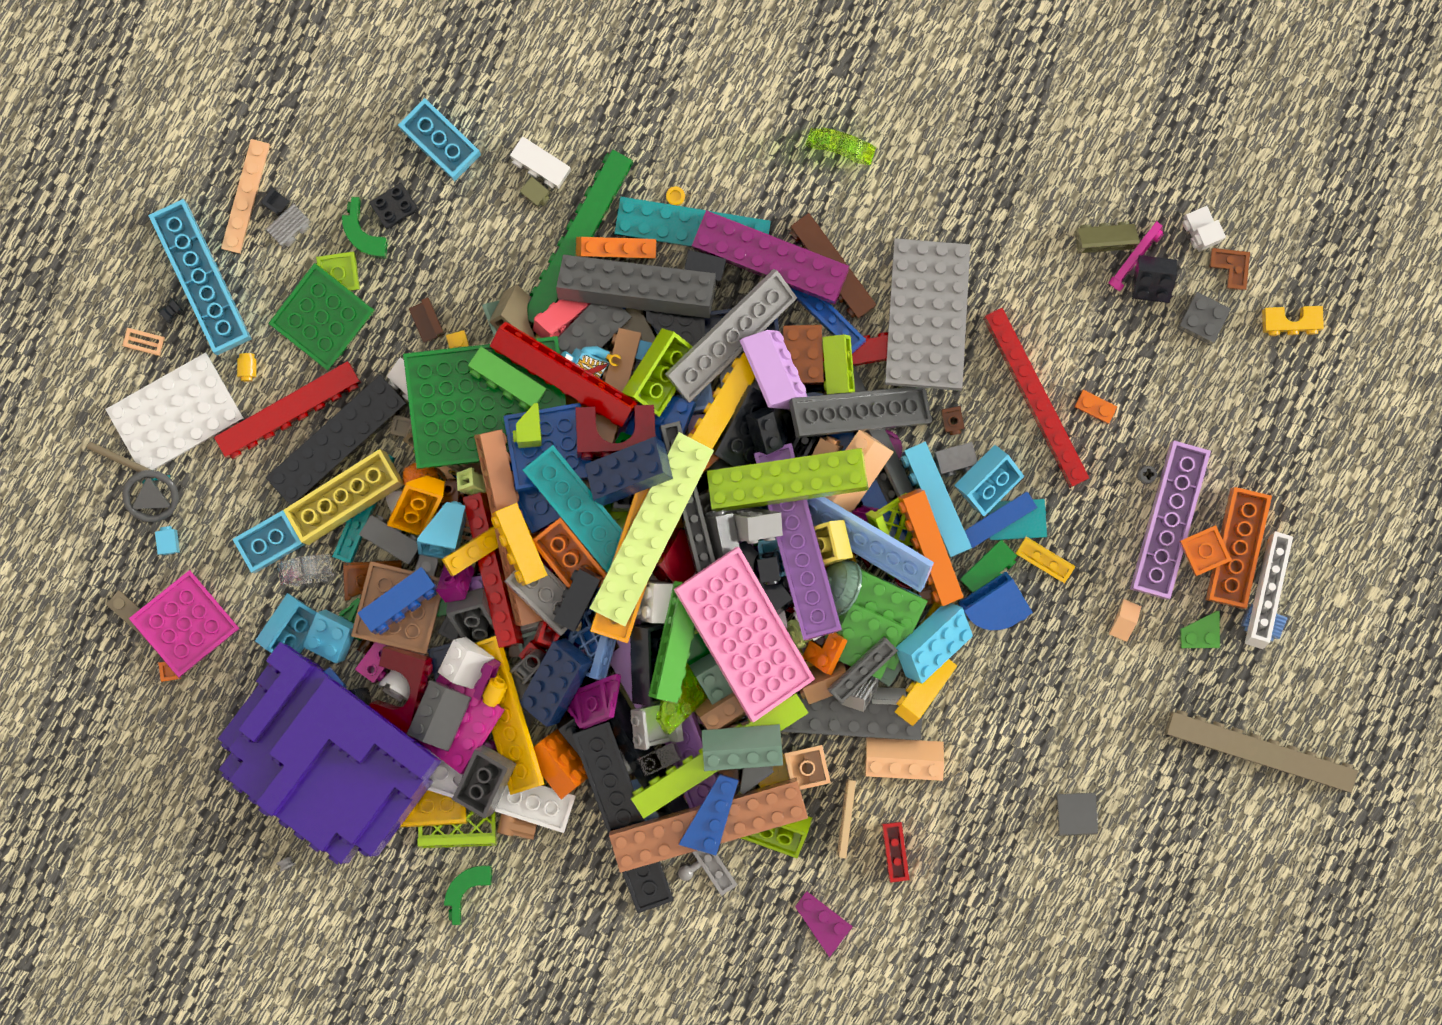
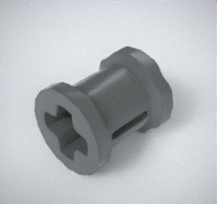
[1137,466,1157,484]

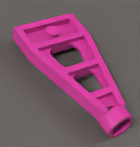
[1108,221,1164,292]

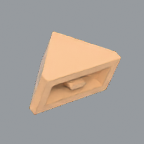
[1109,599,1141,642]

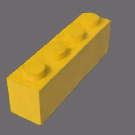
[491,503,548,586]
[895,659,957,726]

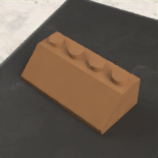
[691,692,746,730]

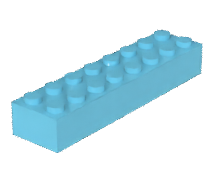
[148,199,252,356]

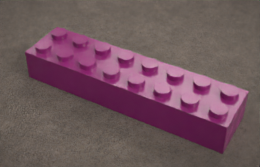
[692,210,849,305]

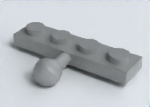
[678,850,738,896]

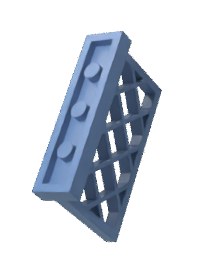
[568,597,616,680]

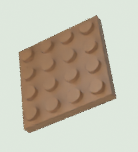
[351,561,441,655]

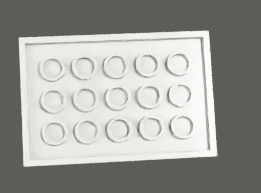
[105,352,244,470]

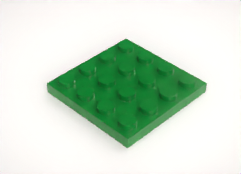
[268,263,376,371]

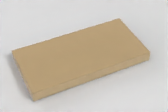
[837,779,856,859]

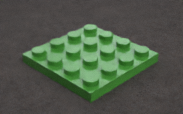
[824,569,928,671]

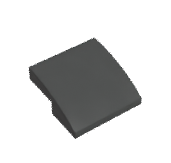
[1057,793,1098,836]

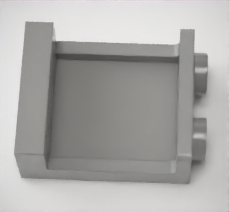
[631,701,684,750]

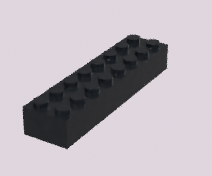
[265,375,408,505]

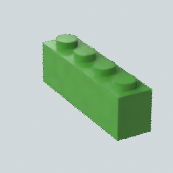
[468,347,546,411]

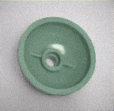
[826,560,862,616]

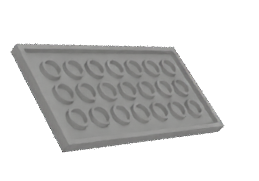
[885,238,970,391]

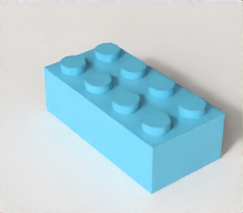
[398,98,481,182]
[896,603,973,684]

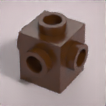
[440,479,466,507]

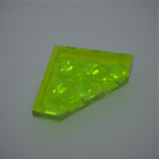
[656,662,708,735]

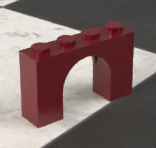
[575,405,656,460]
[370,645,433,735]

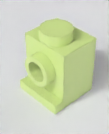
[457,467,486,496]
[786,619,812,650]

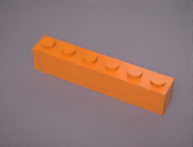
[898,489,964,606]

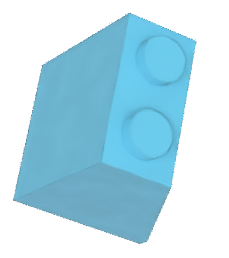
[417,501,466,559]

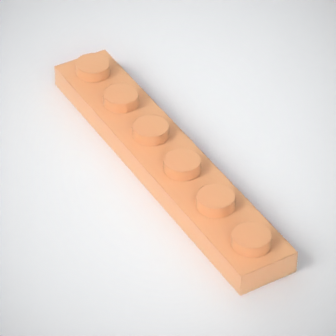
[221,139,270,254]

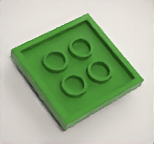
[837,603,905,680]

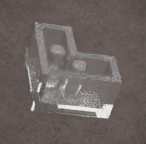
[277,553,334,588]

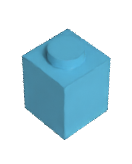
[155,526,180,555]

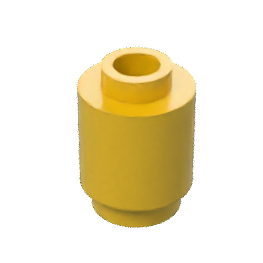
[237,353,257,382]
[482,677,508,707]

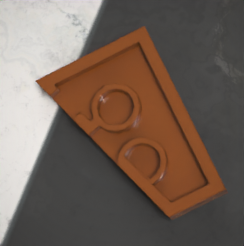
[343,560,402,601]

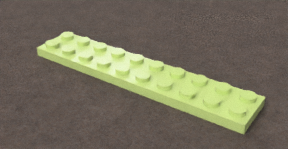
[589,432,714,626]

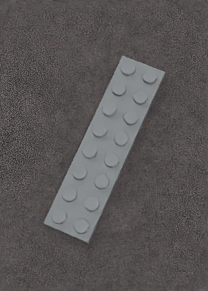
[665,269,797,403]

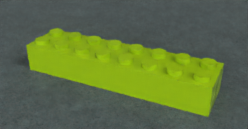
[707,448,869,511]

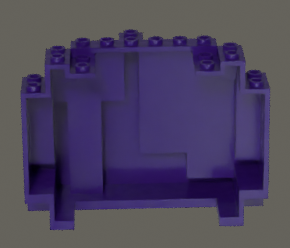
[218,642,442,864]

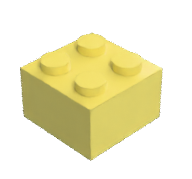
[814,520,853,566]

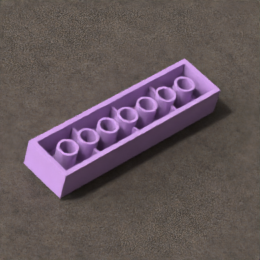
[1130,441,1211,600]

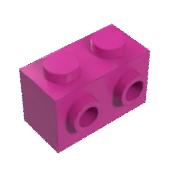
[355,642,388,683]

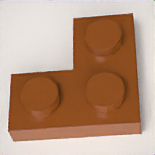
[1209,248,1250,291]

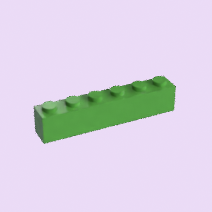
[649,581,695,703]

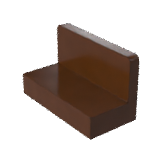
[409,297,444,343]

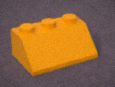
[387,475,445,535]

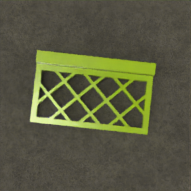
[866,493,917,580]
[418,811,497,848]

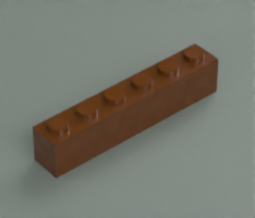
[790,213,876,320]

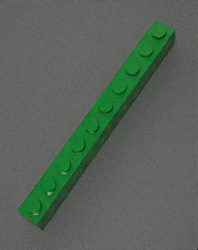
[527,150,633,325]

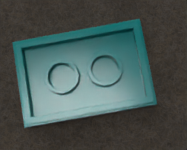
[988,499,1047,541]

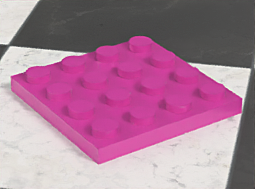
[129,570,239,678]
[411,674,505,774]

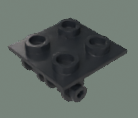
[369,182,419,230]

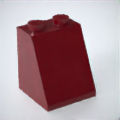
[652,528,695,584]

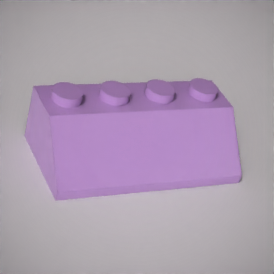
[740,330,808,409]

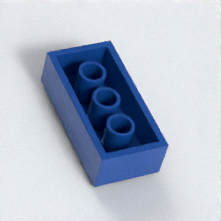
[358,567,437,635]

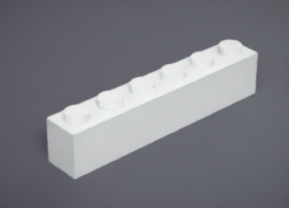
[1245,531,1293,649]

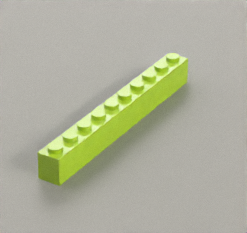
[631,693,808,819]

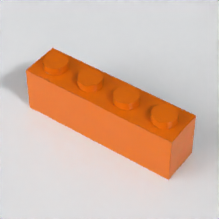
[576,237,656,258]

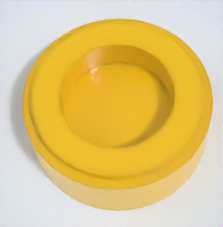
[666,186,685,206]

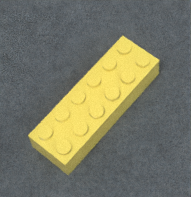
[283,449,404,545]

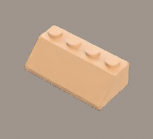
[825,430,894,513]
[864,737,944,781]

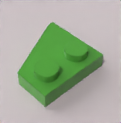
[1180,611,1220,648]

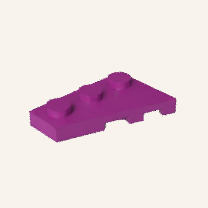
[795,891,853,958]

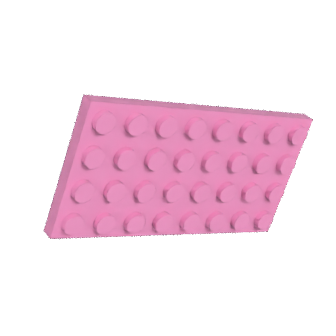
[674,547,815,722]

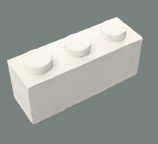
[510,136,571,189]

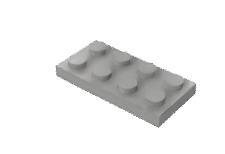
[504,564,568,636]

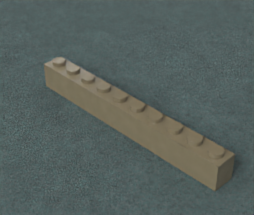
[1164,710,1358,793]

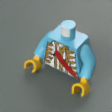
[561,346,621,379]

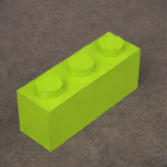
[822,334,855,395]

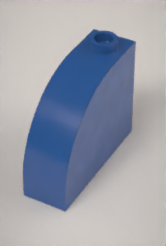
[958,572,1033,630]

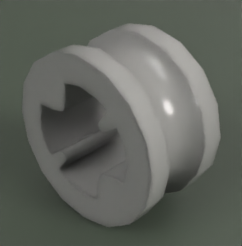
[276,856,296,872]

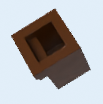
[940,406,965,436]

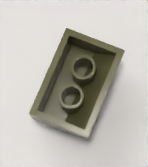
[1075,221,1140,254]

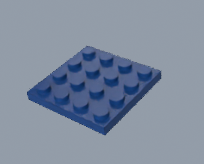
[503,403,591,492]

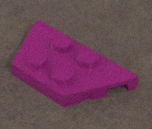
[568,674,621,729]

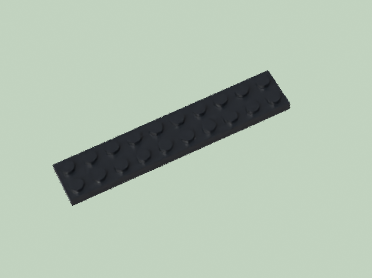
[572,720,674,913]

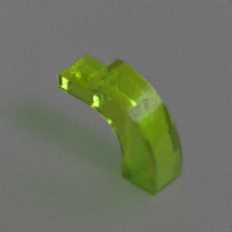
[805,127,876,165]

